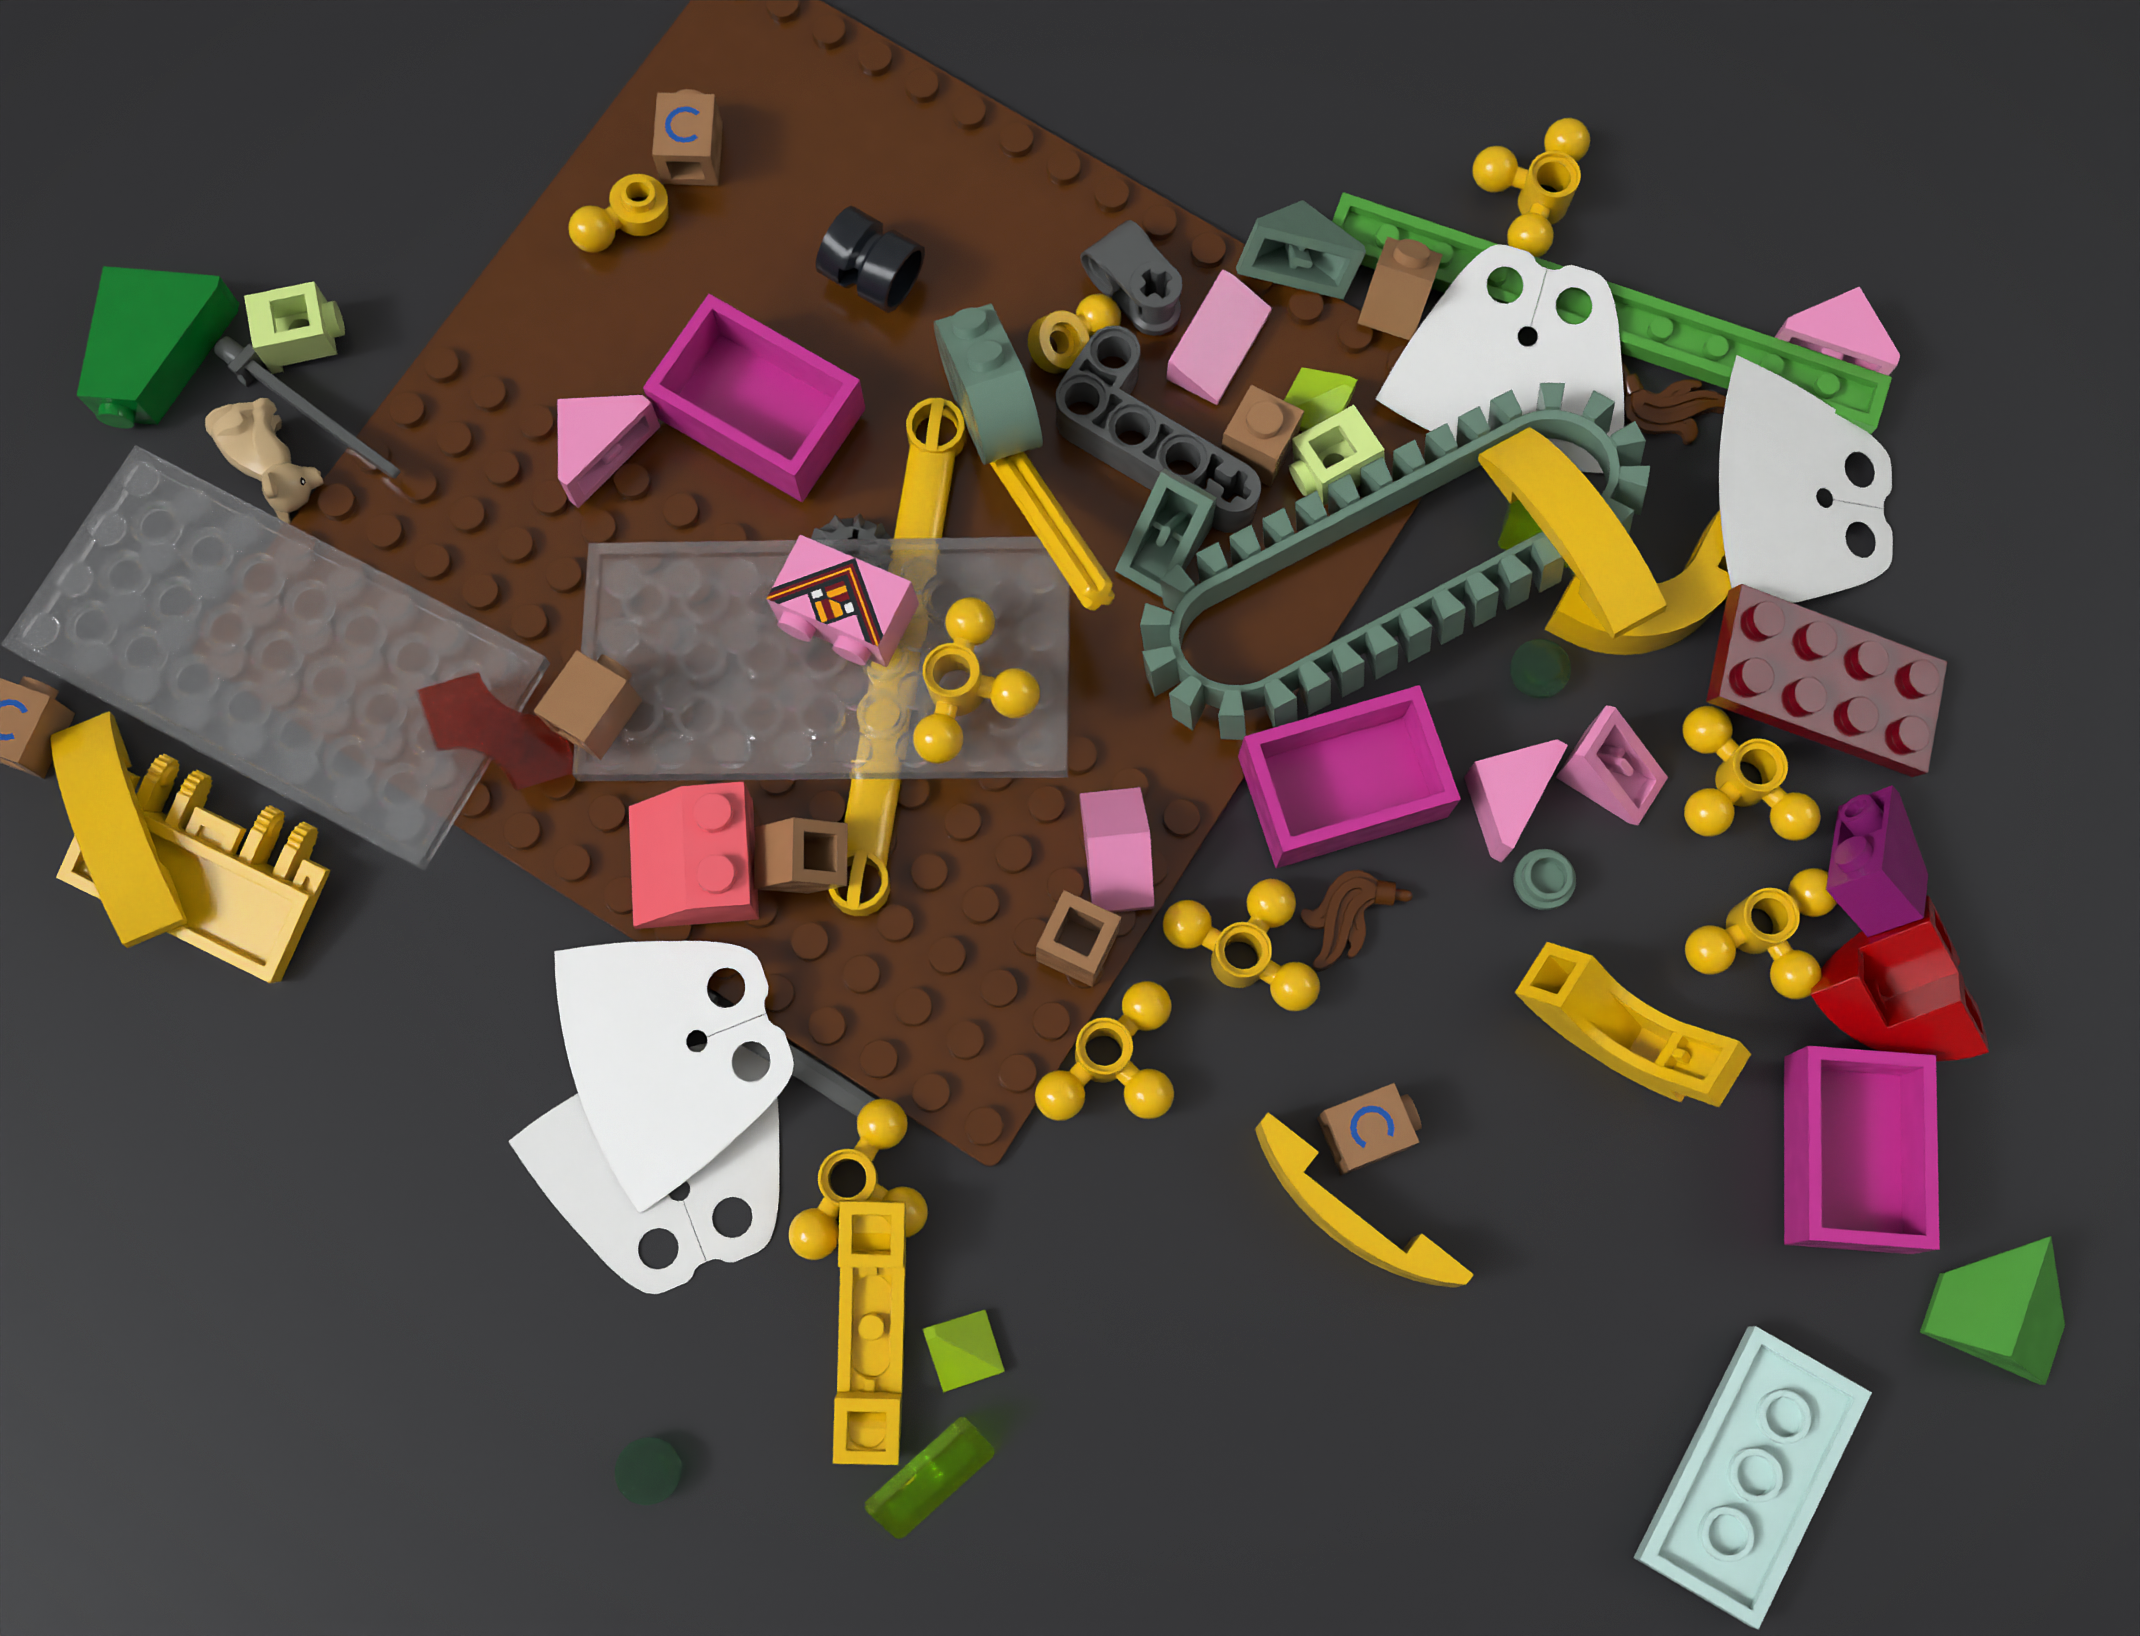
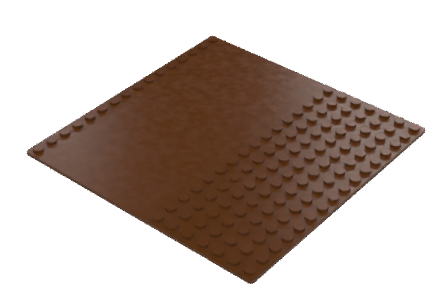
[194,0,1430,1167]

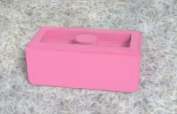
[1166,270,1272,405]

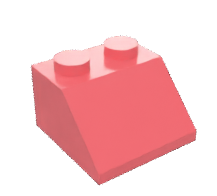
[629,781,759,929]

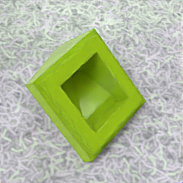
[1284,367,1358,432]
[923,1310,1005,1392]

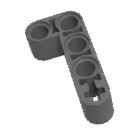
[1056,326,1261,533]

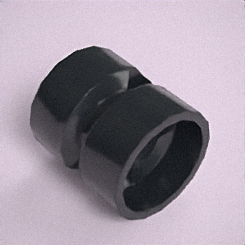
[816,205,925,313]

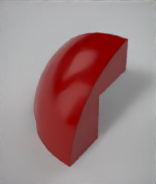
[1810,895,1989,1061]

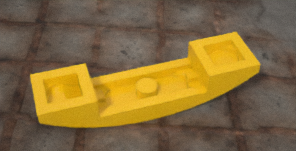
[1478,427,1667,640]
[51,711,188,948]
[1255,1112,1474,1288]
[833,1200,906,1465]

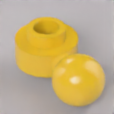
[569,174,669,253]
[1028,294,1121,374]

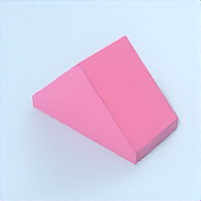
[1775,286,1900,376]
[557,395,661,508]
[1556,705,1668,826]
[1464,739,1568,862]
[1080,787,1155,913]

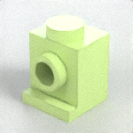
[244,281,345,374]
[1289,405,1385,506]

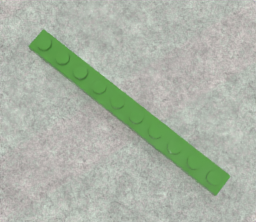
[1332,192,1892,434]

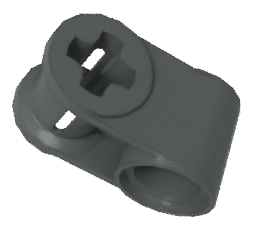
[1080,220,1182,336]

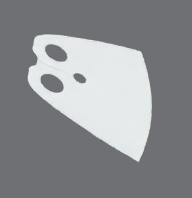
[1376,244,1624,473]
[1719,355,1893,603]
[554,941,794,1214]
[508,1043,779,1294]

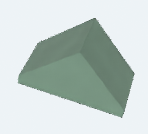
[1236,200,1366,299]
[1115,468,1217,597]

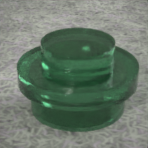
[1510,639,1571,698]
[615,1437,682,1505]

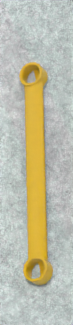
[828,398,966,916]

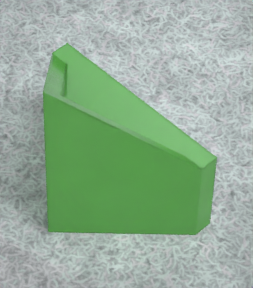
[1920,1236,2065,1385]

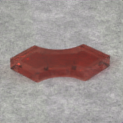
[416,672,578,791]

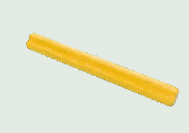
[990,452,1115,611]

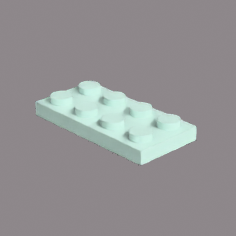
[1633,1326,1872,1629]

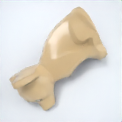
[205,398,324,529]

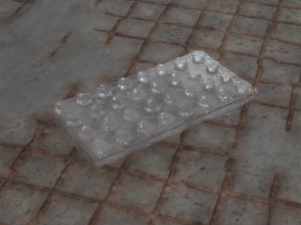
[1,445,550,871]
[572,537,1070,781]

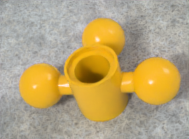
[1472,118,1590,258]
[913,597,1040,764]
[1683,706,1821,841]
[1685,868,1837,999]
[1163,879,1320,1011]
[1035,981,1174,1121]
[788,1099,928,1260]

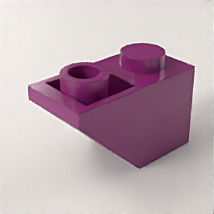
[1826,785,1928,937]

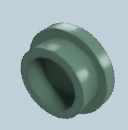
[1513,849,1576,910]

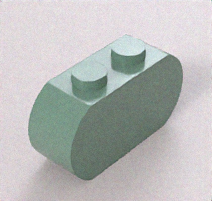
[934,303,1043,465]

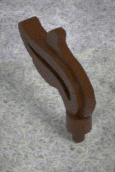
[1622,363,1726,445]
[1301,870,1413,972]

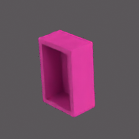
[643,294,866,503]
[1238,685,1461,869]
[1784,1046,1940,1254]

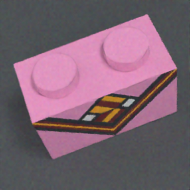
[766,535,919,667]

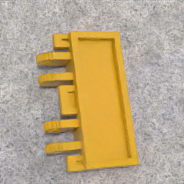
[56,754,331,983]

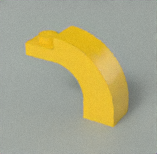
[1544,510,1731,655]
[1515,942,1751,1107]

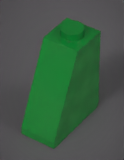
[76,266,239,429]

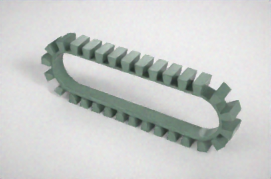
[1140,383,1650,740]

